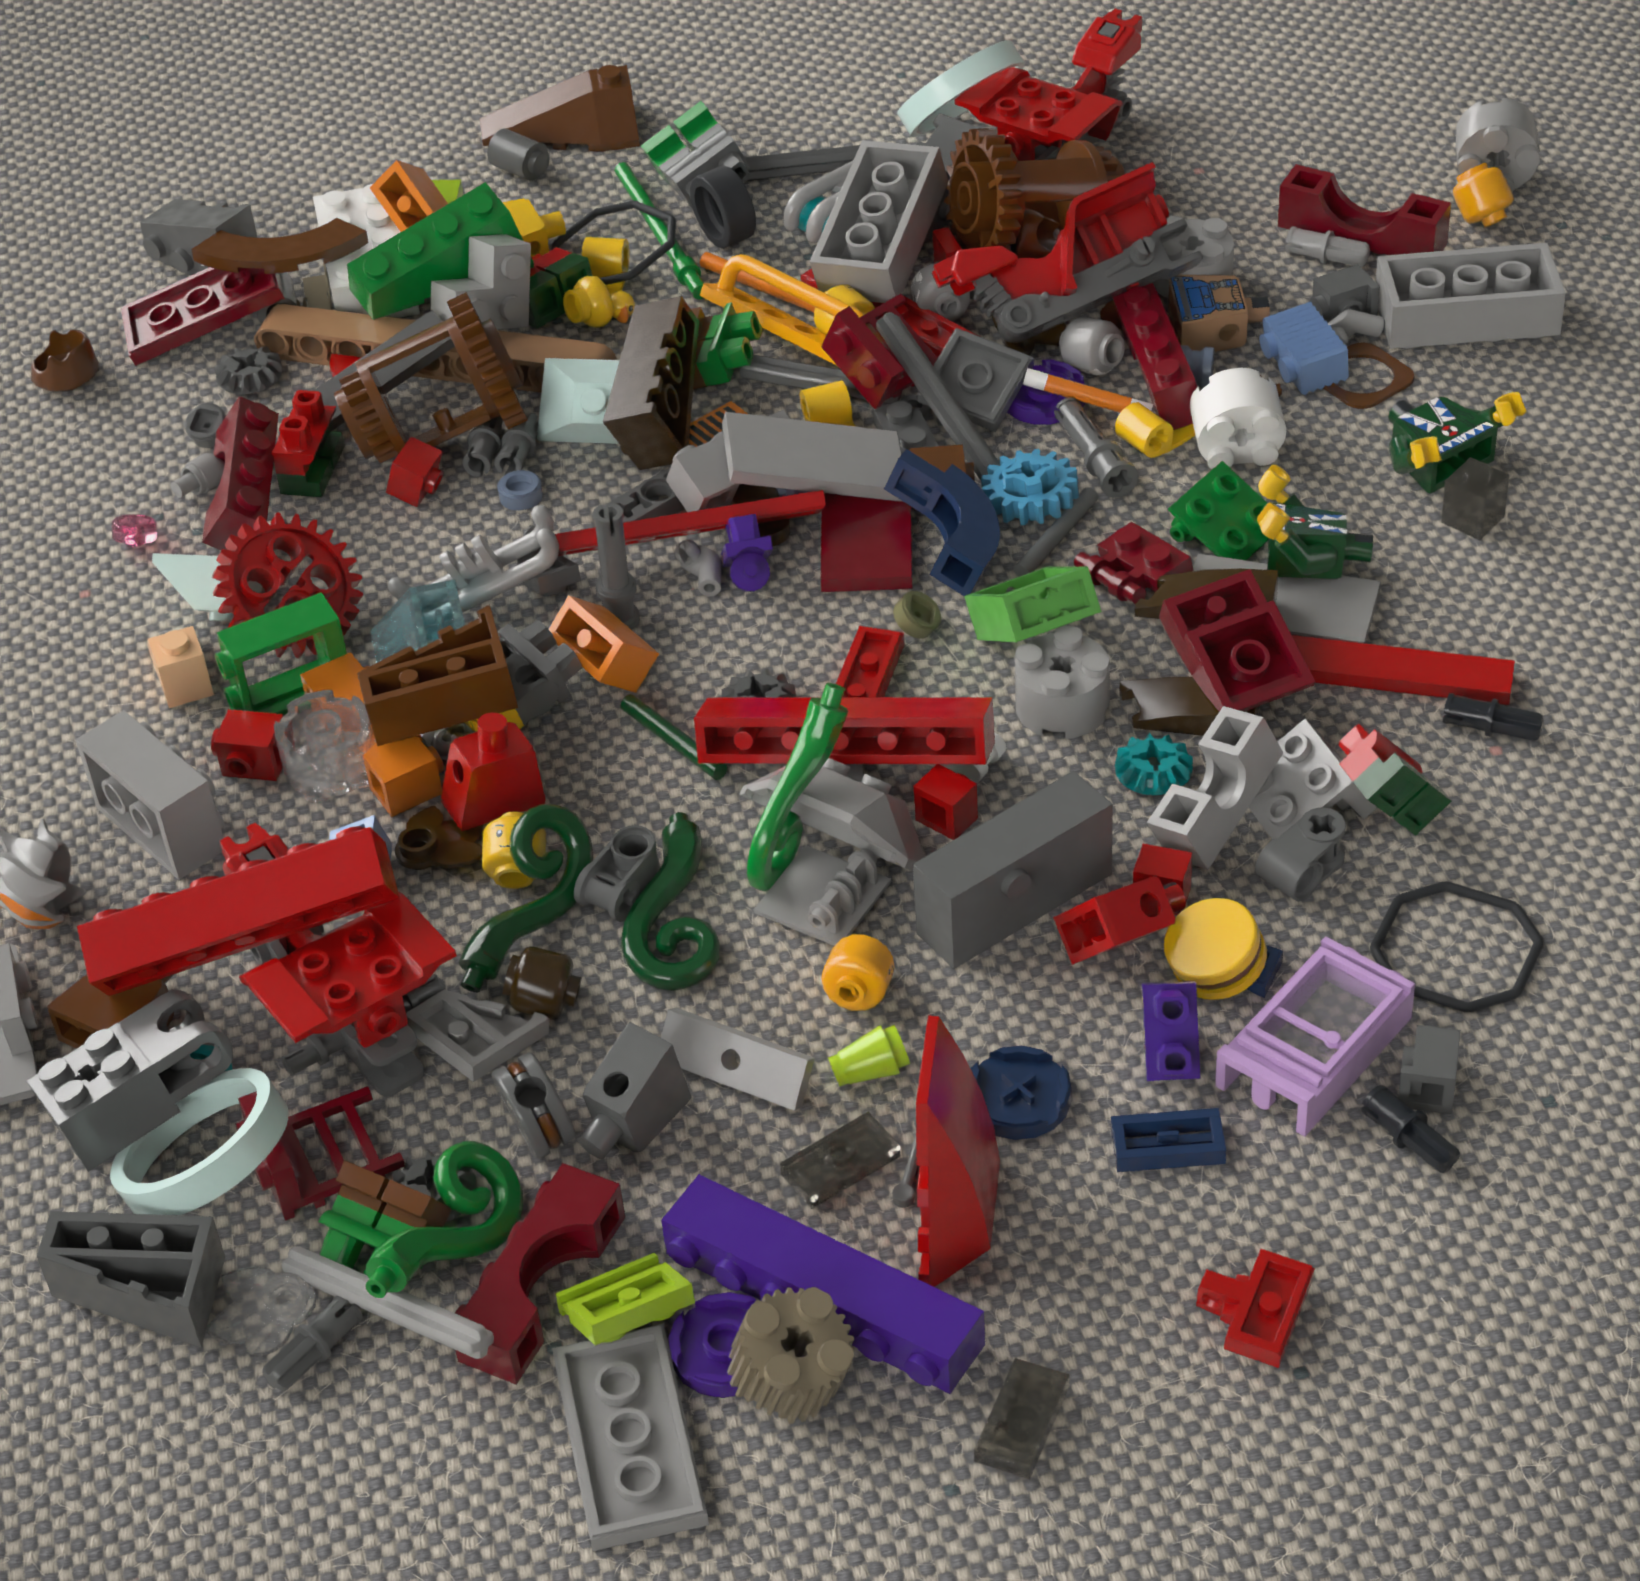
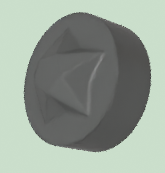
[185,403,226,448]

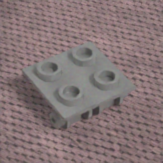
[753,845,891,946]

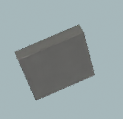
[917,328,1034,432]

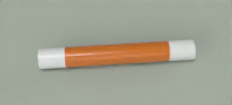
[1023,368,1153,413]

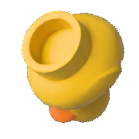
[563,276,635,328]

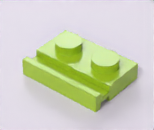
[555,1253,695,1346]

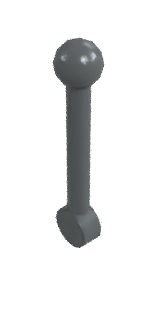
[892,1117,917,1208]

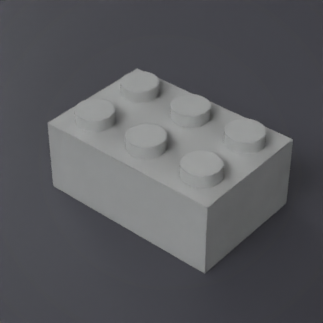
[75,710,225,880]

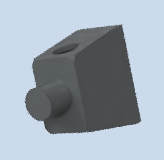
[578,1022,692,1159]

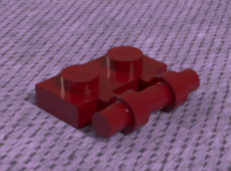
[1074,521,1194,604]

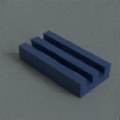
[1111,1108,1226,1172]

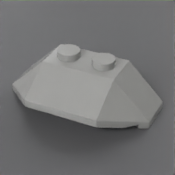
[739,758,925,871]

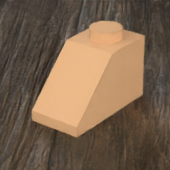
[147,626,214,708]

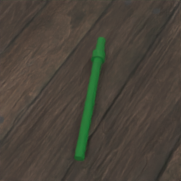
[614,162,704,300]

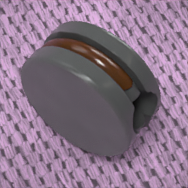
[492,1052,576,1159]

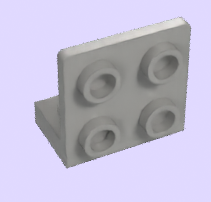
[1249,718,1377,840]

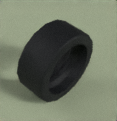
[690,165,756,249]

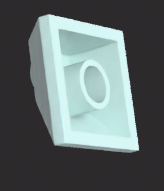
[537,358,620,444]
[152,553,262,622]

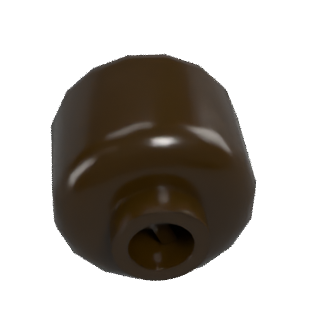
[502,946,582,1019]

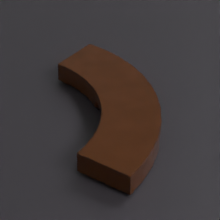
[191,218,369,274]

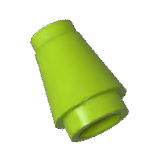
[828,1025,910,1087]

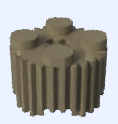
[727,1287,855,1424]

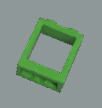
[964,567,1102,642]

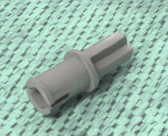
[1285,226,1370,267]

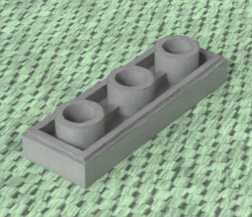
[661,1008,815,1111]

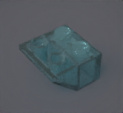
[371,579,465,663]

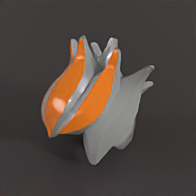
[0,819,87,929]

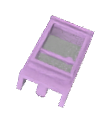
[1215,936,1415,1137]

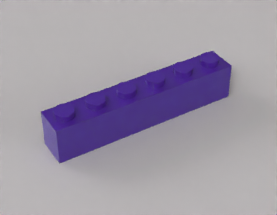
[661,1174,985,1394]

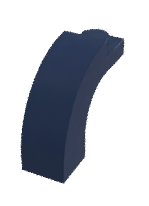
[884,449,1000,596]

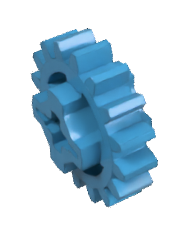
[981,449,1079,525]

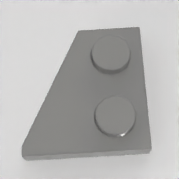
[406,990,549,1082]

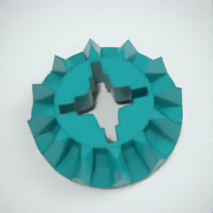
[1115,732,1193,795]

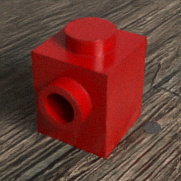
[211,709,291,781]

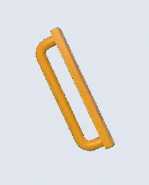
[700,254,864,366]

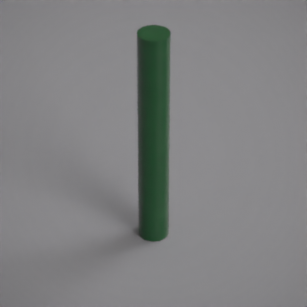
[620,694,728,780]

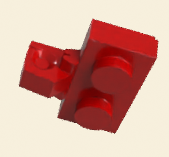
[1196,1248,1315,1368]

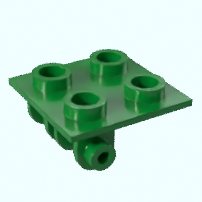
[1167,461,1268,561]

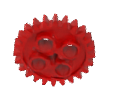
[212,512,363,659]

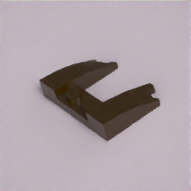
[1119,568,1278,736]

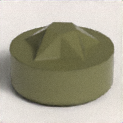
[893,591,941,639]

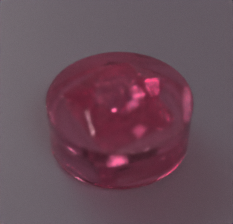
[112,514,157,548]

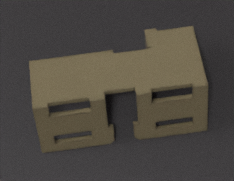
[297,262,333,310]

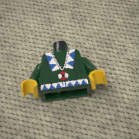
[1388,392,1526,494]
[1257,464,1373,579]

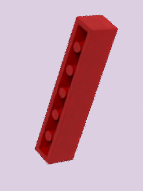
[694,697,995,765]
[77,826,400,996]

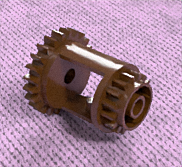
[944,128,1125,251]
[334,292,528,464]

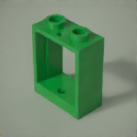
[215,592,347,716]

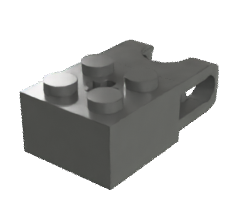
[27,990,233,1172]

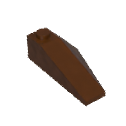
[479,65,640,152]

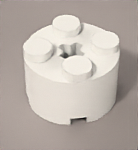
[1190,368,1286,469]

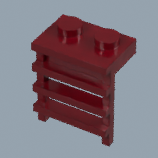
[821,293,940,410]
[235,1086,405,1221]

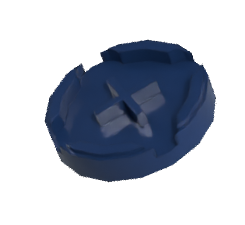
[970,1045,1072,1140]

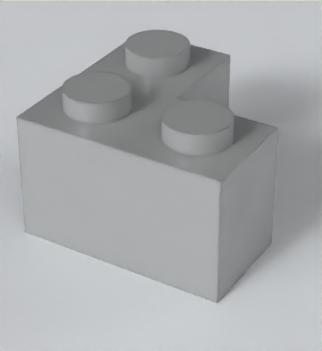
[431,234,531,329]

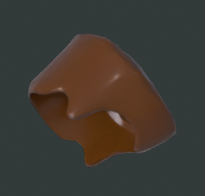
[1011,208,1060,259]
[31,330,100,392]

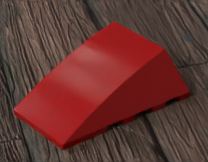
[916,1016,1000,1287]

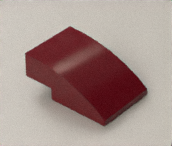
[1159,569,1315,712]

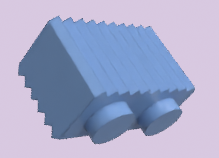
[1259,301,1349,395]

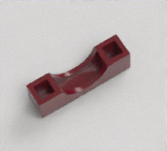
[1278,164,1451,255]
[1113,283,1197,430]
[202,396,279,550]
[455,1163,626,1385]

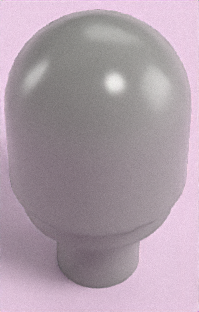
[171,453,225,498]

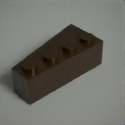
[603,296,699,470]

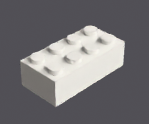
[313,184,420,318]

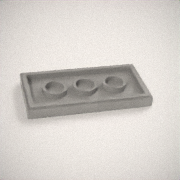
[722,412,902,501]
[1193,553,1381,643]
[552,1324,709,1551]

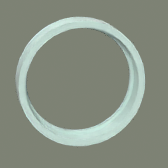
[897,40,1025,137]
[110,1068,289,1215]

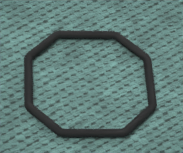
[551,201,676,285]
[1370,882,1544,1012]

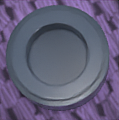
[497,470,543,511]

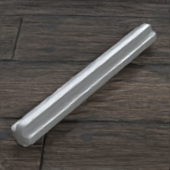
[282,1246,494,1359]

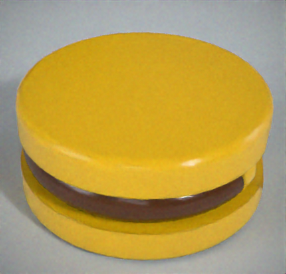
[1164,898,1267,1000]

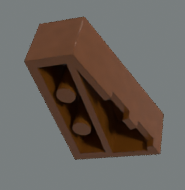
[357,604,518,746]

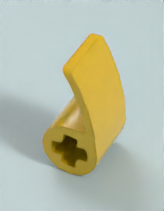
[582,237,630,295]
[799,380,856,427]
[1115,402,1195,458]

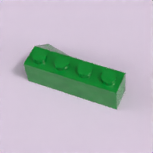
[347,182,534,320]

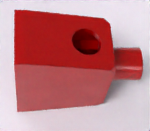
[441,712,546,831]
[1053,875,1186,965]

